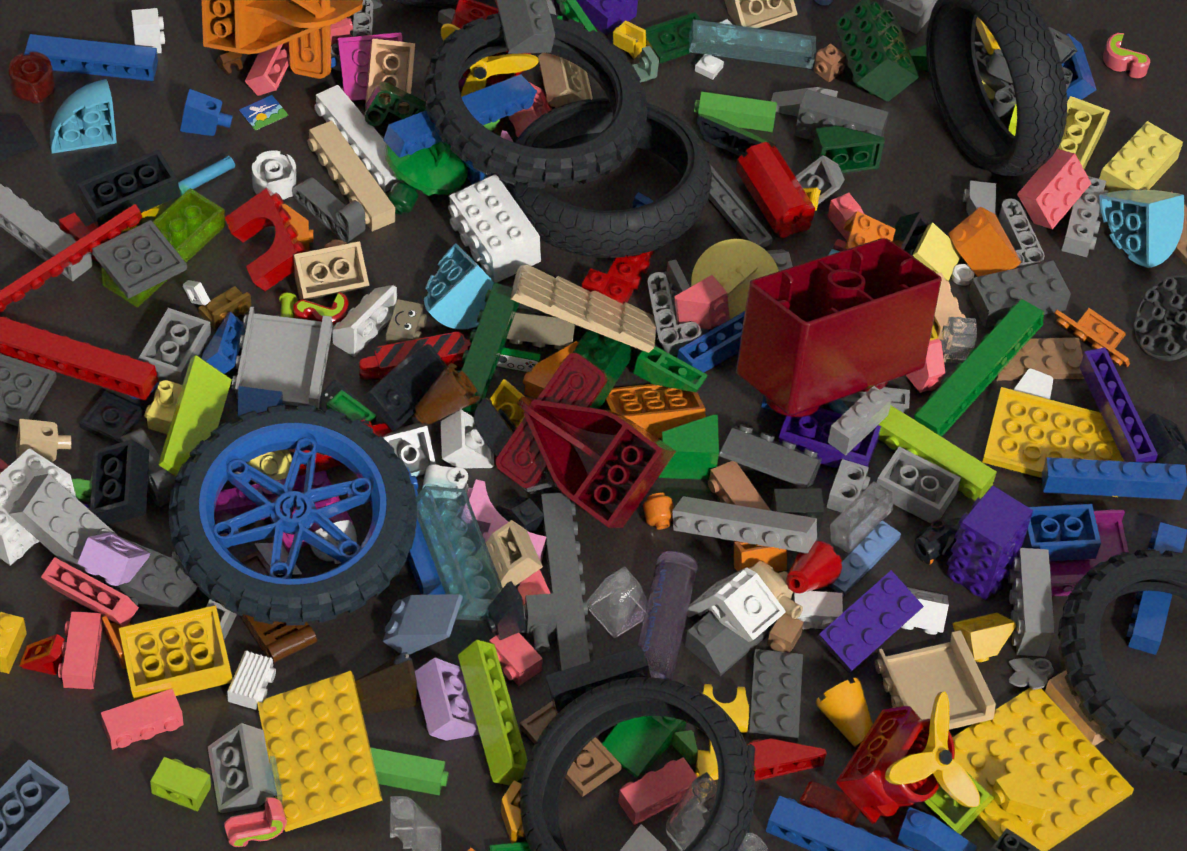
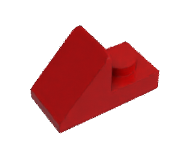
[19,634,64,675]

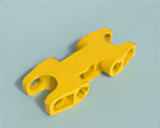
[695,684,749,797]

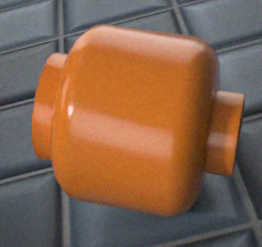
[643,493,674,530]

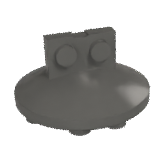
[1134,275,1187,361]

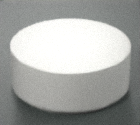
[951,264,974,286]

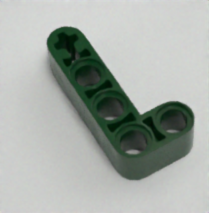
[364,82,426,126]

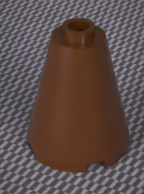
[414,363,480,425]

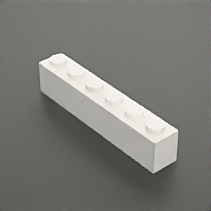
[315,85,403,192]

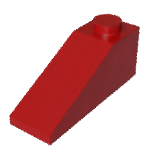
[747,739,827,781]

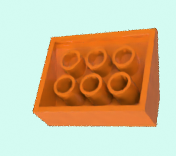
[604,384,706,438]

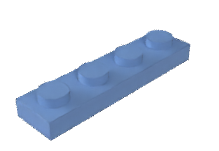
[829,520,901,597]

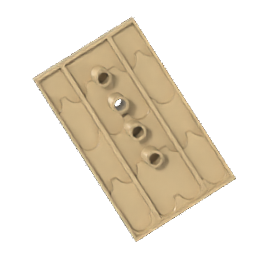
[511,265,656,353]

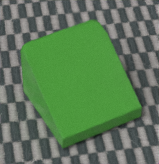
[672,730,698,764]

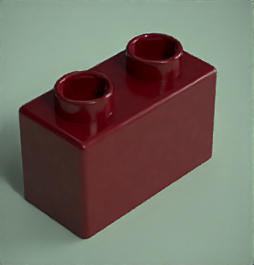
[736,238,942,417]

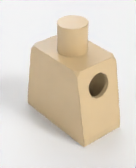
[16,419,71,462]

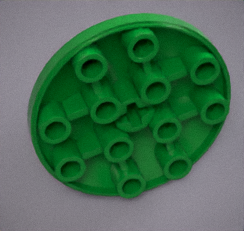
[385,141,468,195]

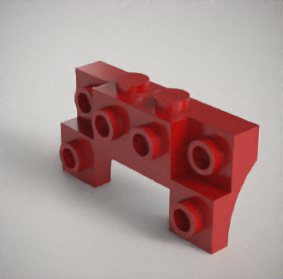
[582,250,654,304]

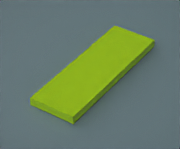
[158,355,232,476]

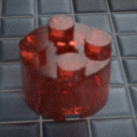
[9,52,54,104]

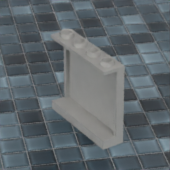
[232,307,333,408]

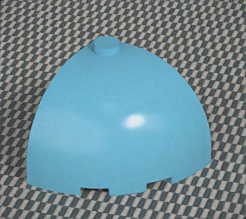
[50,79,117,154]
[1099,190,1184,268]
[424,243,494,329]

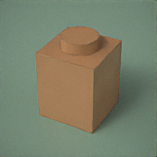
[767,613,804,653]

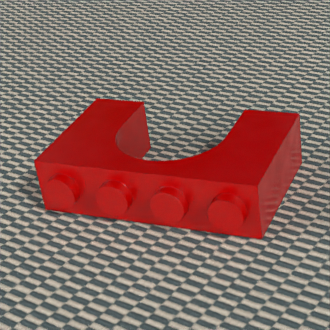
[225,188,306,291]

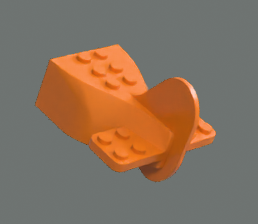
[202,0,363,79]

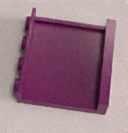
[1049,509,1135,596]

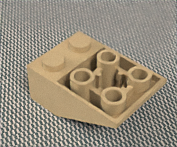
[468,520,543,606]

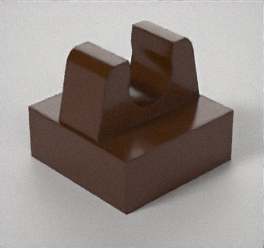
[216,52,243,75]

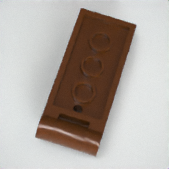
[239,550,317,663]

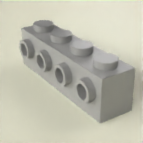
[1062,176,1108,257]

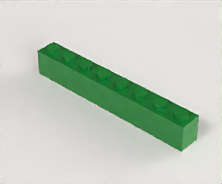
[914,299,1044,437]

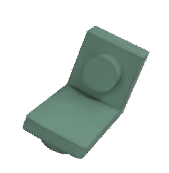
[633,46,659,83]

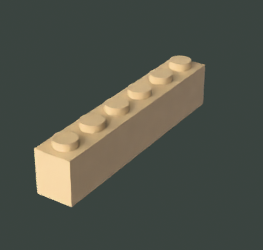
[307,121,395,231]

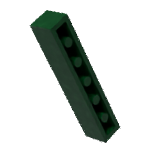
[453,283,520,417]

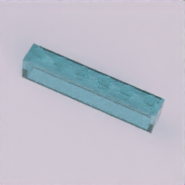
[689,19,816,69]

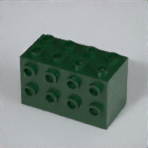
[835,0,919,102]

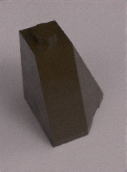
[355,652,417,715]

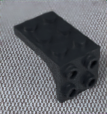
[364,344,447,432]

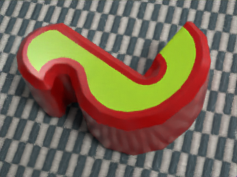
[293,292,348,330]

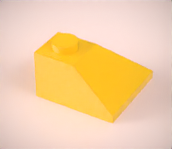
[953,613,1016,662]

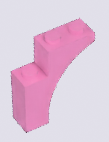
[460,480,546,562]

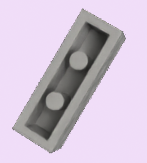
[828,386,892,455]

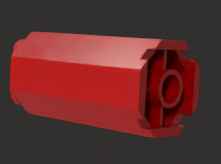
[736,142,815,238]

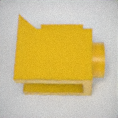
[612,20,646,59]

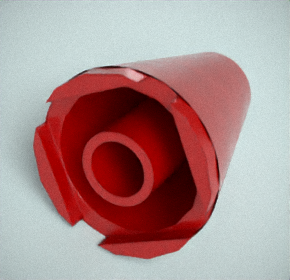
[786,541,842,594]

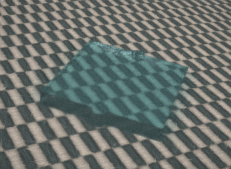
[270,756,283,805]

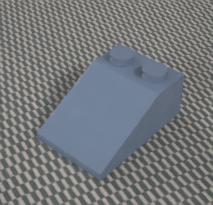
[383,594,463,654]

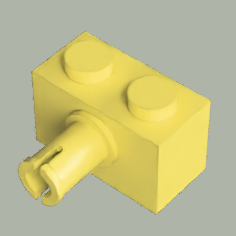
[145,380,182,434]

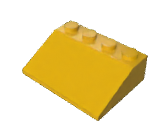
[119,605,233,701]

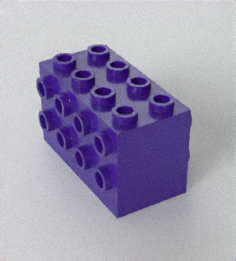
[947,486,1033,600]

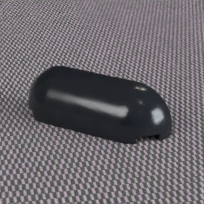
[697,115,777,158]
[474,398,517,456]

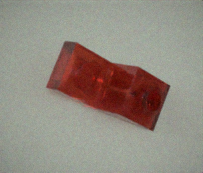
[799,781,860,826]

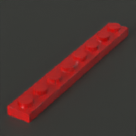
[0,204,143,313]

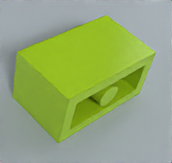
[150,757,211,812]

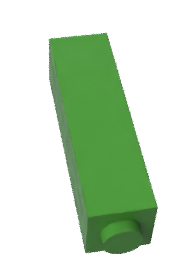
[694,92,777,132]
[370,747,449,795]

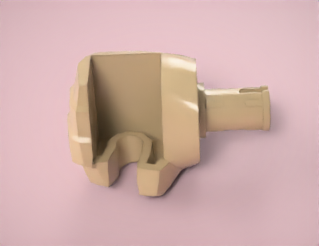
[749,561,803,619]

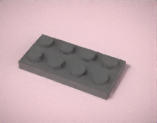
[748,649,803,743]

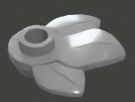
[1009,658,1054,690]

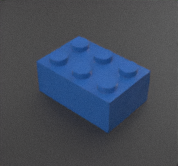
[1023,504,1101,561]

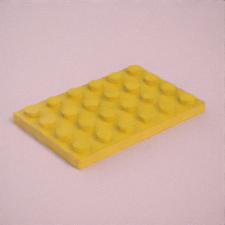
[982,387,1124,498]
[257,671,382,832]

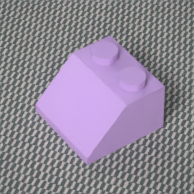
[77,532,151,586]

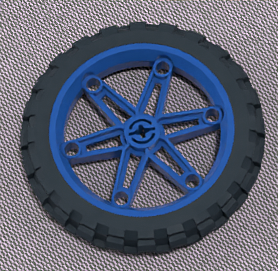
[169,404,417,626]

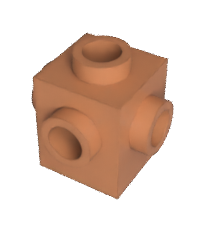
[814,44,846,82]

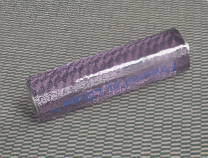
[637,551,698,681]

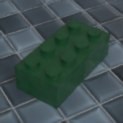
[572,329,633,409]

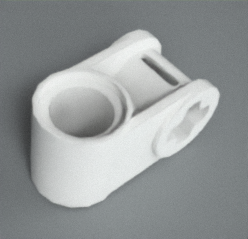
[422,465,468,498]

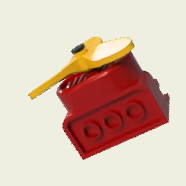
[441,0,539,97]
[836,691,980,824]

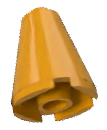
[815,678,873,748]

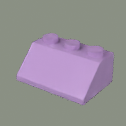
[415,658,480,741]

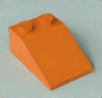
[948,206,1021,277]

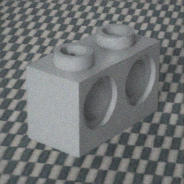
[827,459,871,516]

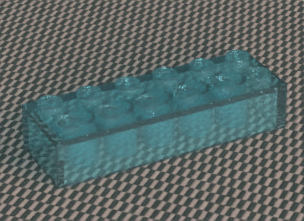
[416,486,503,621]

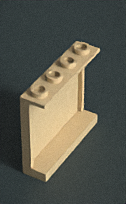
[875,630,996,730]

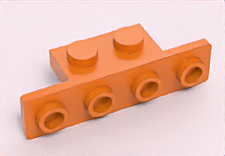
[1054,308,1130,367]

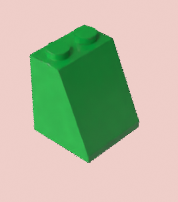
[659,415,719,480]

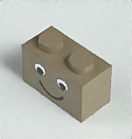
[386,299,427,345]

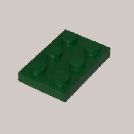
[644,12,715,64]

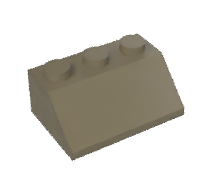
[507,308,576,350]

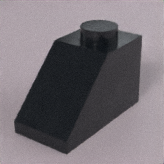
[496,496,544,534]
[486,581,526,640]

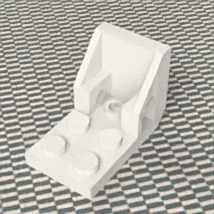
[684,567,786,642]

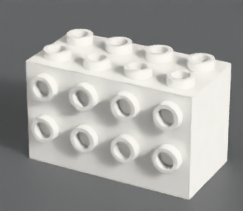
[448,174,541,283]
[0,448,76,565]

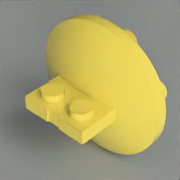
[691,239,779,322]

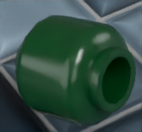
[387,181,419,215]

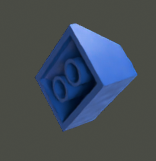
[1062,33,1097,101]

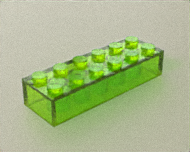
[101,188,225,308]

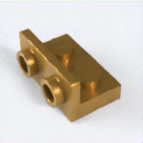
[198,286,251,330]

